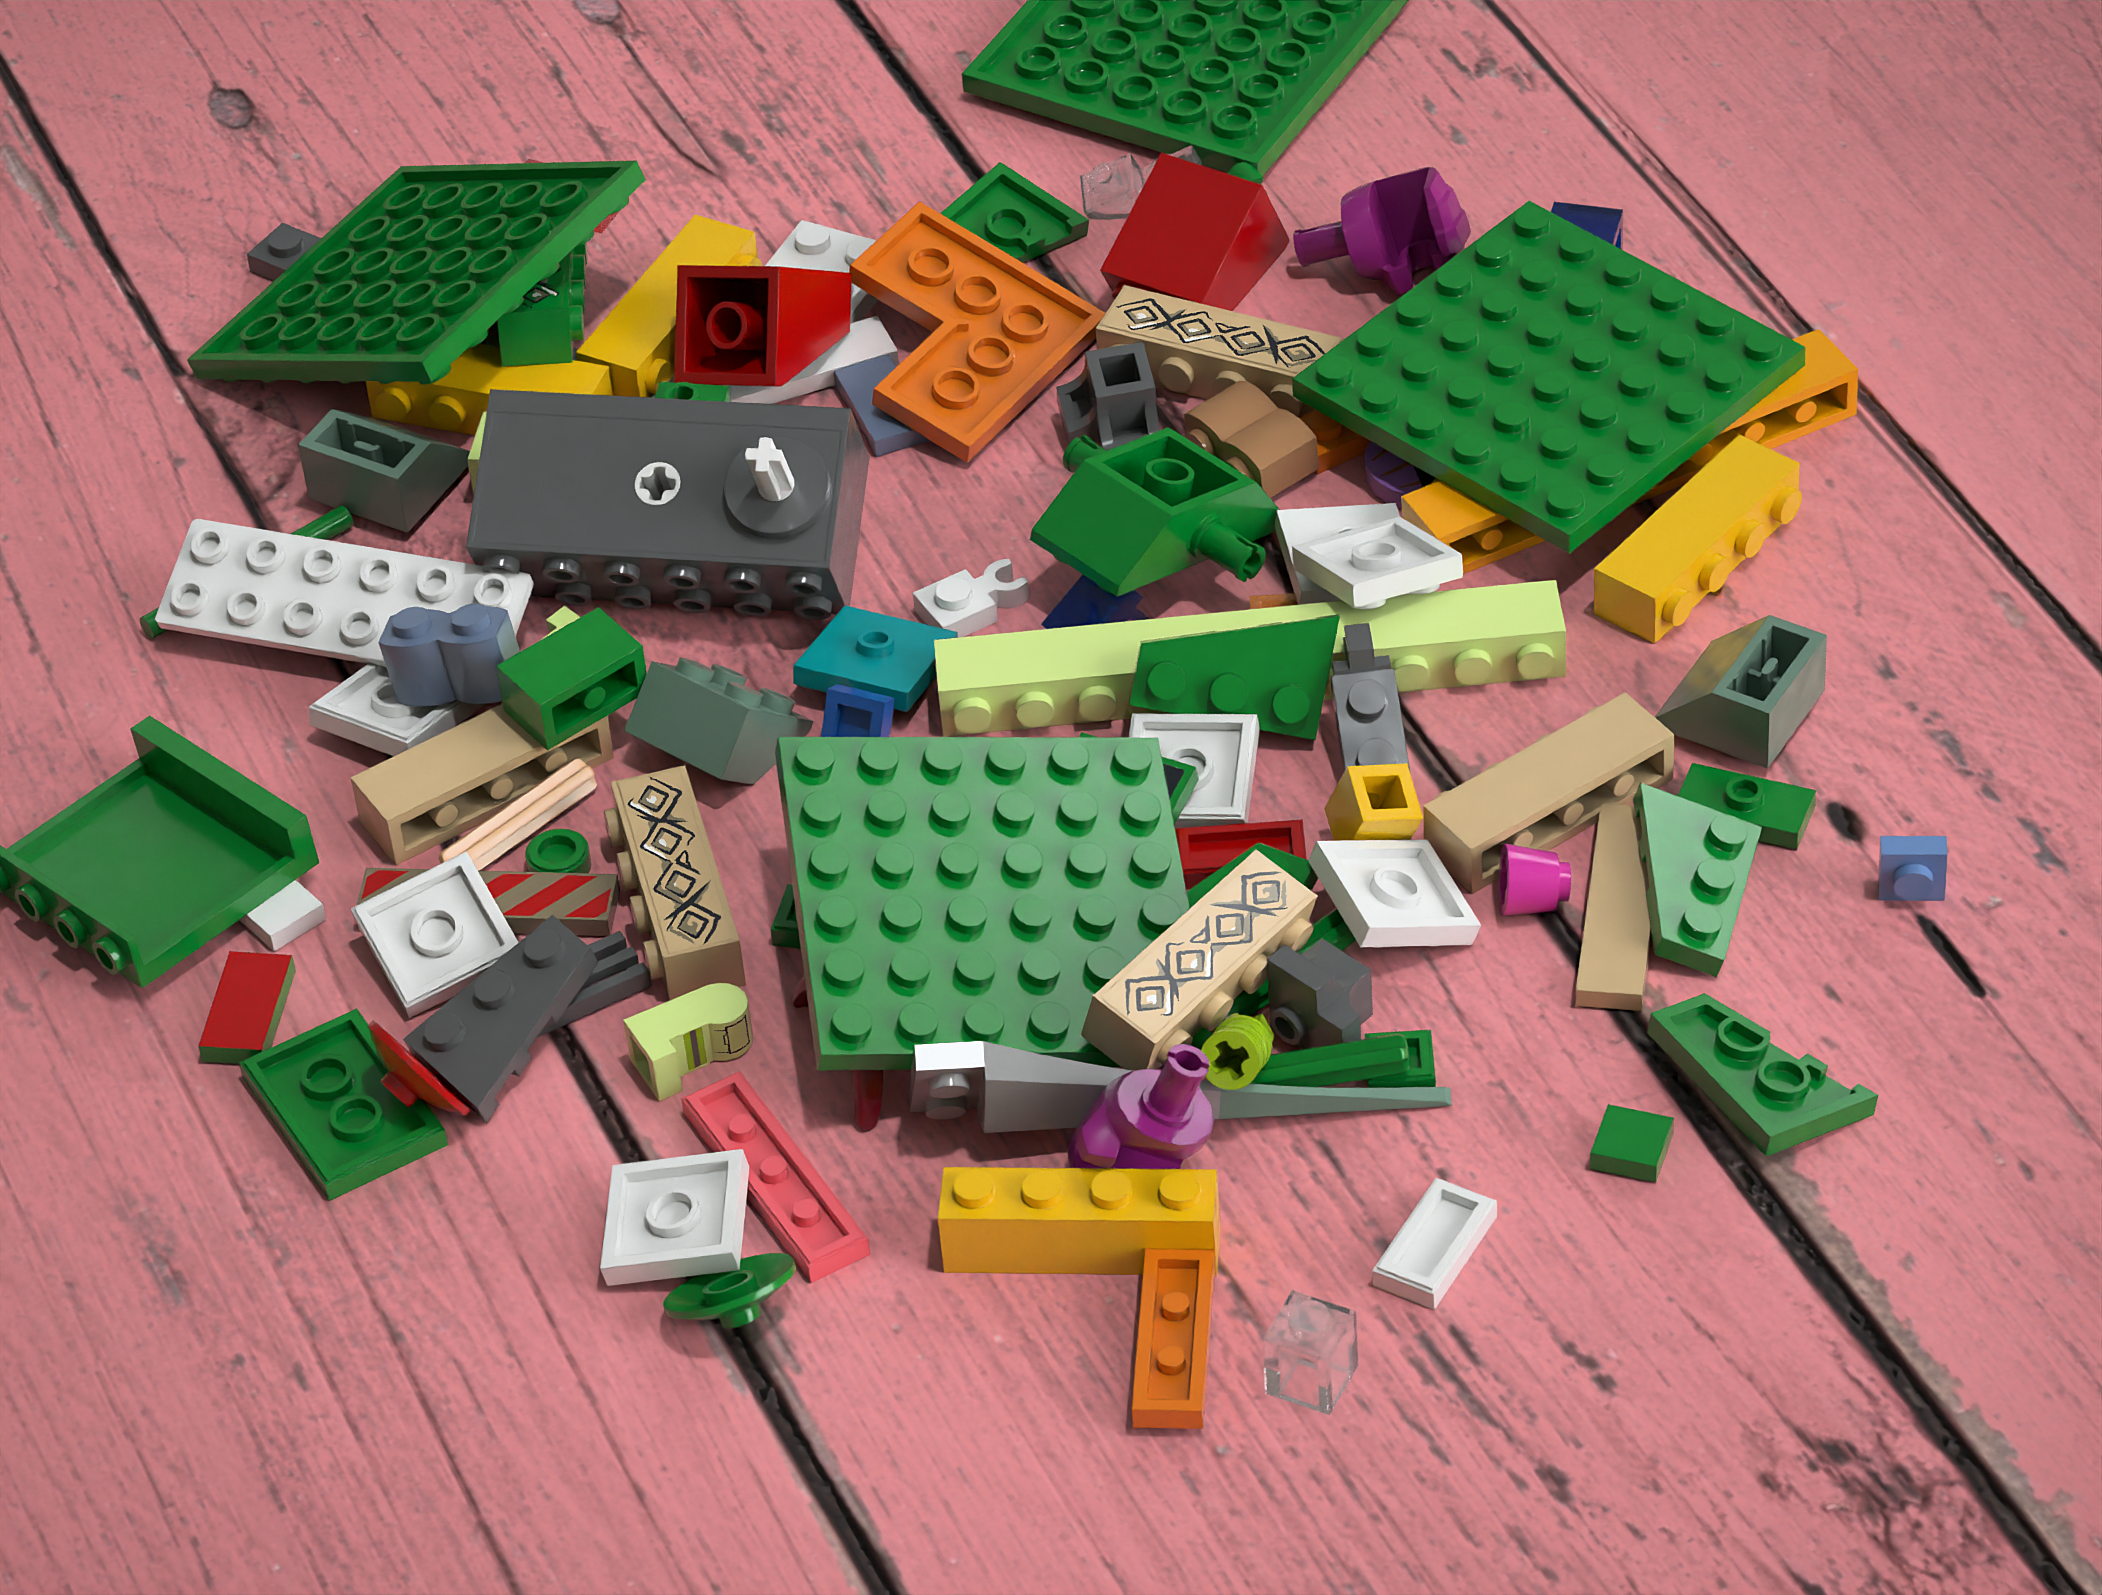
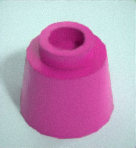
[1498,843,1571,916]

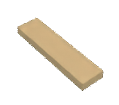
[1576,803,1651,1011]

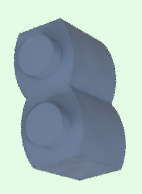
[378,604,520,706]

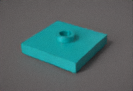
[793,605,958,712]

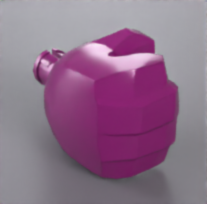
[1293,167,1471,296]
[1068,1044,1214,1169]

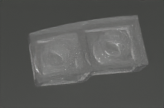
[1080,145,1202,220]

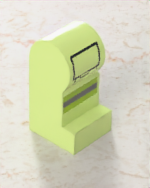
[623,983,753,1101]

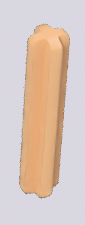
[438,759,597,871]

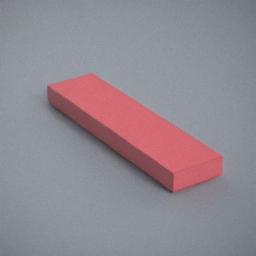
[681,1071,871,1283]

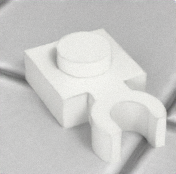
[913,559,1029,638]

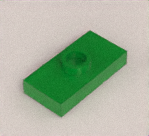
[1678,763,1816,850]

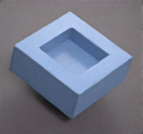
[1878,836,1948,901]

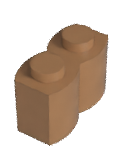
[1184,381,1319,498]

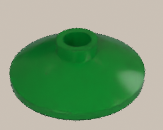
[663,1253,796,1329]

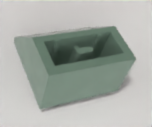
[298,409,470,533]
[1655,615,1827,769]
[624,657,814,785]

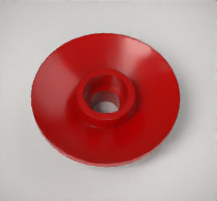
[368,1020,471,1116]

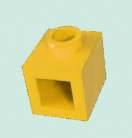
[1324,763,1423,841]

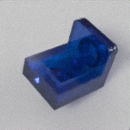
[1041,575,1149,629]

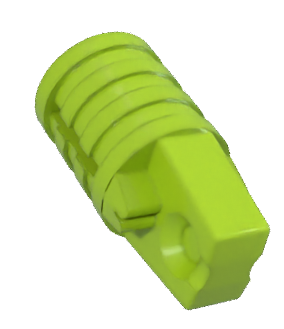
[1201,1013,1274,1090]

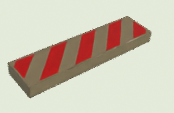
[356,868,620,936]

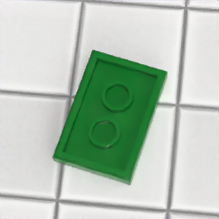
[239,1008,448,1201]

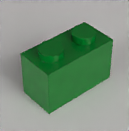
[496,607,647,751]

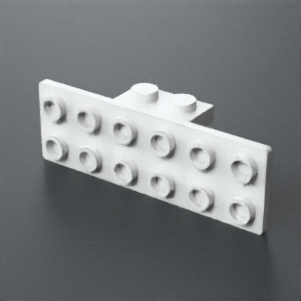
[155,519,534,667]

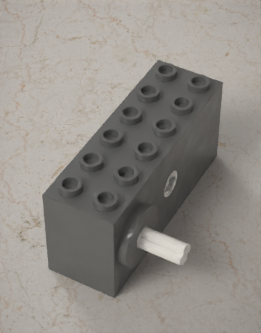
[466,389,870,620]

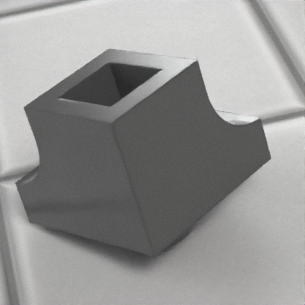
[1056,342,1160,451]
[1267,939,1373,1049]

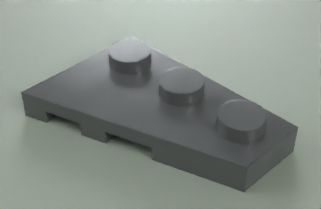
[403,915,598,1123]

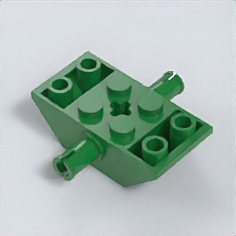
[1030,427,1280,597]

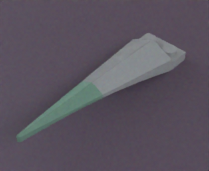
[908,1041,1452,1133]

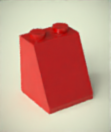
[1100,152,1290,311]
[674,265,852,387]

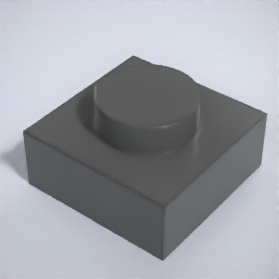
[247,223,321,281]

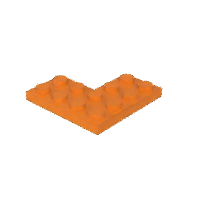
[849,201,1106,463]

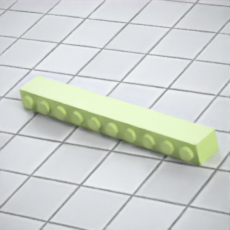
[934,580,1566,737]

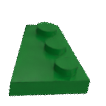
[1647,993,1878,1157]

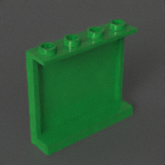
[0,715,320,988]

